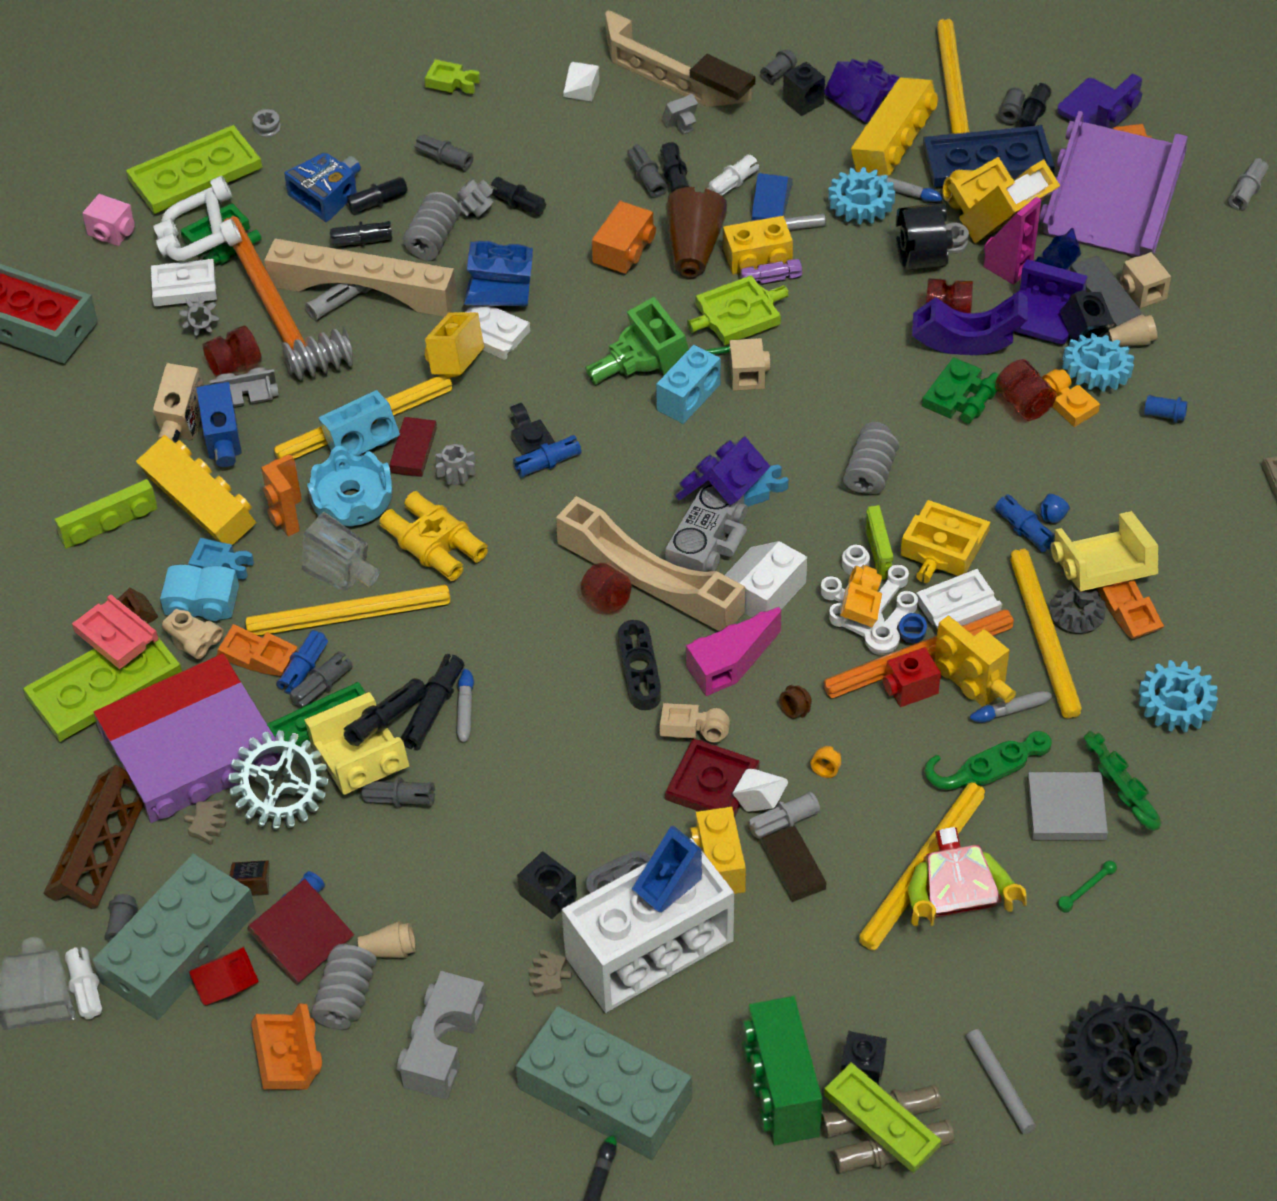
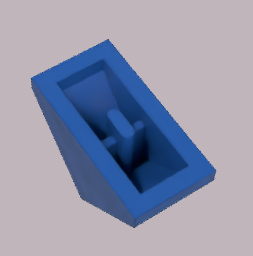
[752,173,793,221]
[632,826,702,912]

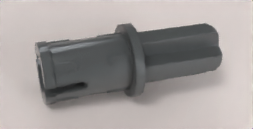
[415,135,474,171]
[627,144,668,198]
[290,651,353,708]
[361,778,435,807]

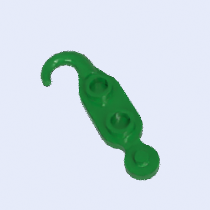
[925,731,1052,790]
[1084,731,1161,831]

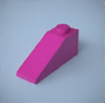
[984,197,1041,285]

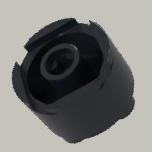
[896,203,953,270]

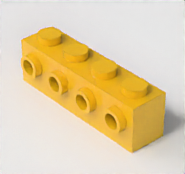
[851,77,938,176]
[136,435,256,545]

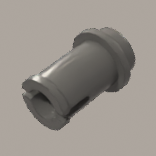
[760,49,797,84]
[998,87,1025,124]
[105,894,138,942]

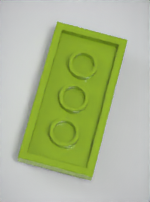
[126,125,262,214]
[23,621,182,742]

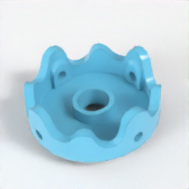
[307,446,393,526]

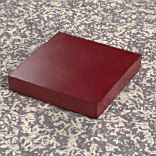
[665,738,760,817]
[247,879,354,985]

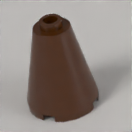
[666,187,727,277]

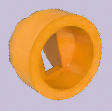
[810,746,842,778]

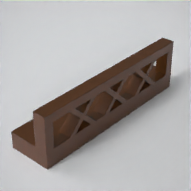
[43,765,144,909]

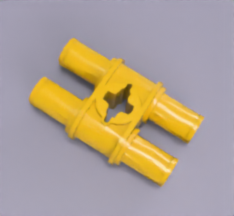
[380,491,488,581]

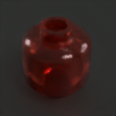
[581,562,632,613]

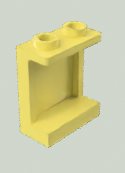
[1051,511,1158,592]
[304,692,409,795]

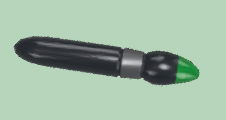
[583,1136,617,1201]

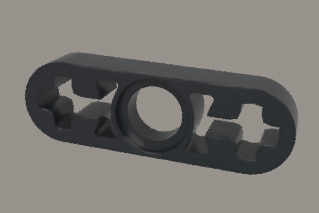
[618,620,661,711]

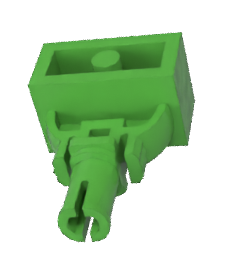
[585,297,689,385]

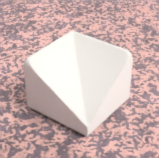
[563,62,599,101]
[732,769,788,812]

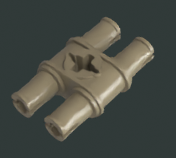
[821,1084,955,1174]

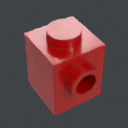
[883,647,941,708]

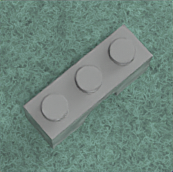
[397,971,487,1100]

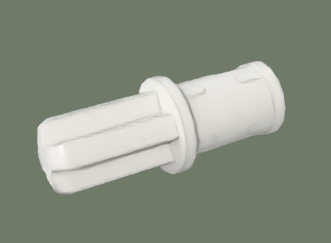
[708,155,759,195]
[65,947,102,1020]

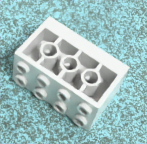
[562,838,734,1013]

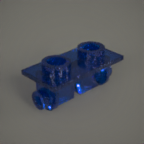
[1035,228,1081,270]

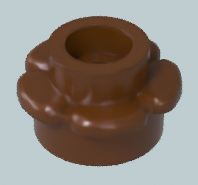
[779,685,812,718]

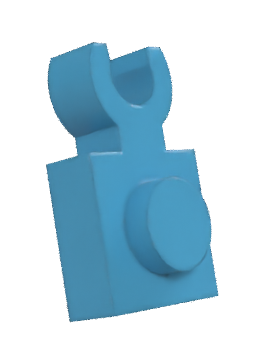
[744,465,789,507]
[188,538,254,579]

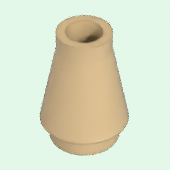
[1108,314,1158,346]
[358,921,416,958]

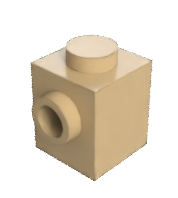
[1120,252,1171,308]
[729,338,770,391]

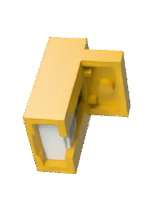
[948,157,1060,243]

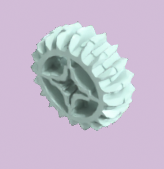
[228,730,328,829]

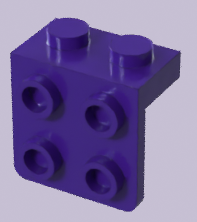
[825,59,899,122]
[1057,73,1142,129]
[1013,259,1088,344]
[675,436,771,506]

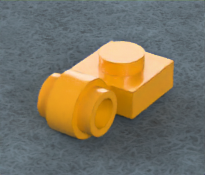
[1039,369,1100,427]
[840,565,882,627]

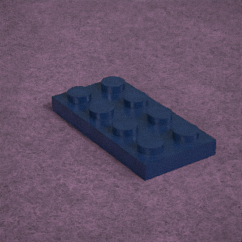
[923,125,1055,187]

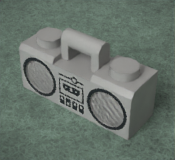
[665,480,748,572]

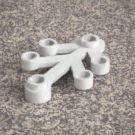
[821,545,918,656]

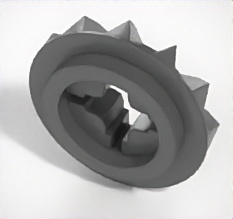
[1050,585,1106,633]

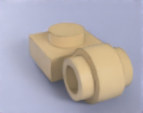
[660,703,730,743]

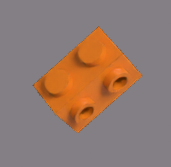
[592,201,656,274]

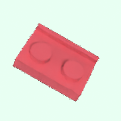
[72,594,158,669]

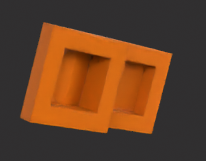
[1097,580,1164,640]
[216,624,298,676]

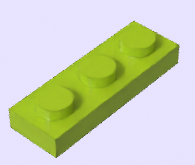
[55,479,158,549]
[824,1062,942,1174]

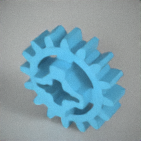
[828,167,895,224]
[1062,333,1134,391]
[1138,660,1218,732]

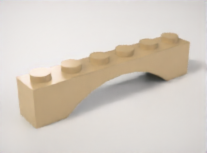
[264,239,457,317]
[556,496,745,631]

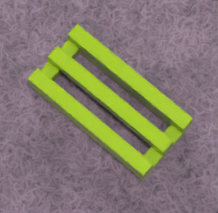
[865,505,893,580]

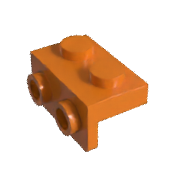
[261,454,302,537]
[251,1003,322,1090]

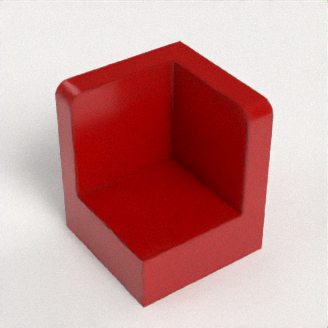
[189,947,259,1005]

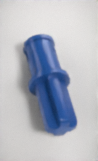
[276,630,328,695]

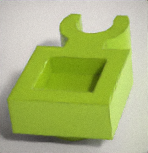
[424,59,480,94]

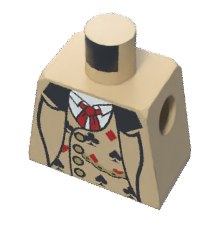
[153,363,204,443]

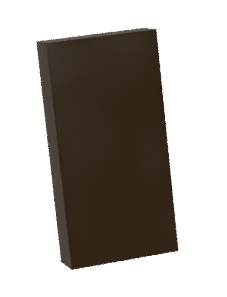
[690,54,756,100]
[761,825,827,902]

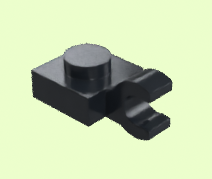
[509,402,555,455]

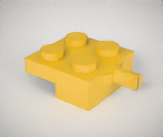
[901,500,991,583]
[934,615,1016,707]

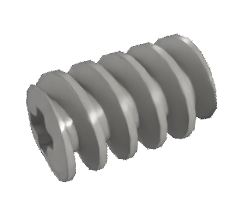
[403,192,461,261]
[282,327,353,381]
[843,422,899,494]
[311,944,377,1030]

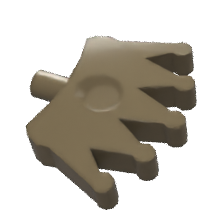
[185,800,226,844]
[528,949,572,997]

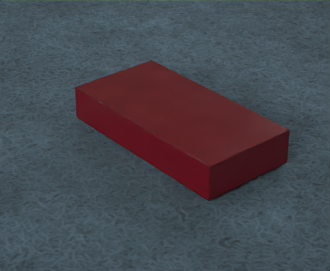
[389,417,437,477]

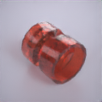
[926,278,973,313]
[202,325,262,377]
[995,359,1057,421]

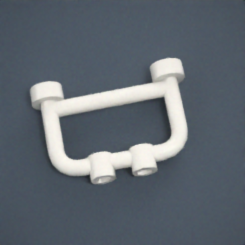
[154,175,242,261]

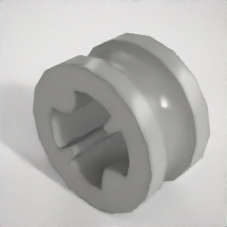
[253,109,281,137]
[945,223,969,253]

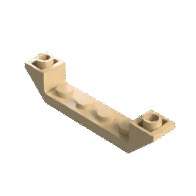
[605,10,752,107]

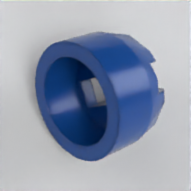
[1039,494,1070,523]
[899,613,927,644]

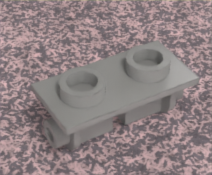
[209,368,279,407]

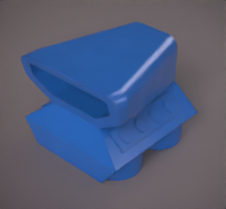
[464,241,533,306]

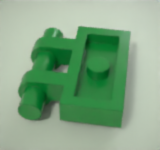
[180,203,262,265]
[922,357,1002,424]

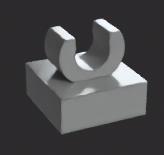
[662,94,698,135]

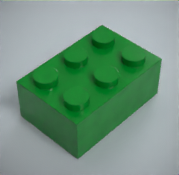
[742,996,822,1146]

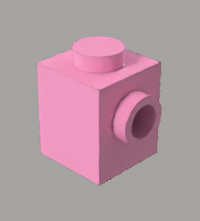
[82,194,135,246]

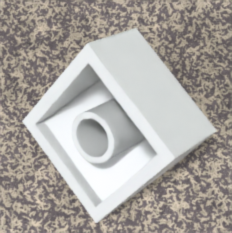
[725,541,807,618]

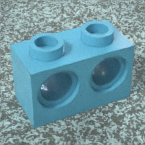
[656,345,721,424]
[318,390,400,456]

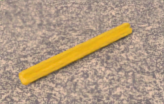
[937,19,969,134]
[274,374,452,459]
[1010,548,1082,719]
[245,584,450,636]
[859,782,985,951]

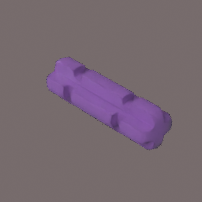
[741,259,802,284]

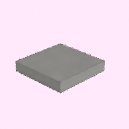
[1027,772,1108,840]

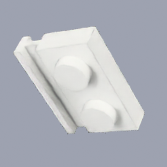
[151,259,217,307]
[466,305,530,360]
[916,569,1002,629]

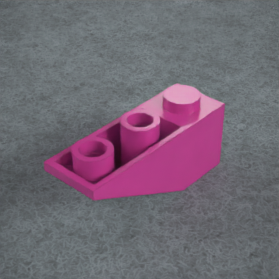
[686,607,781,696]

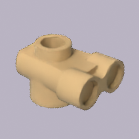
[162,609,224,659]

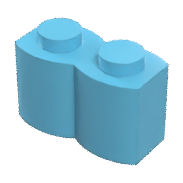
[160,565,239,621]

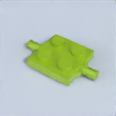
[687,275,789,345]

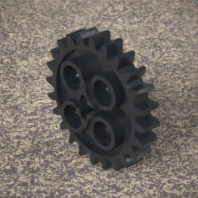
[1063,993,1193,1114]

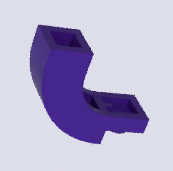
[912,291,1028,355]

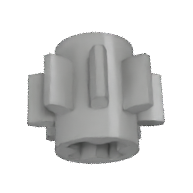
[456,179,494,217]
[178,295,219,335]
[435,444,476,485]

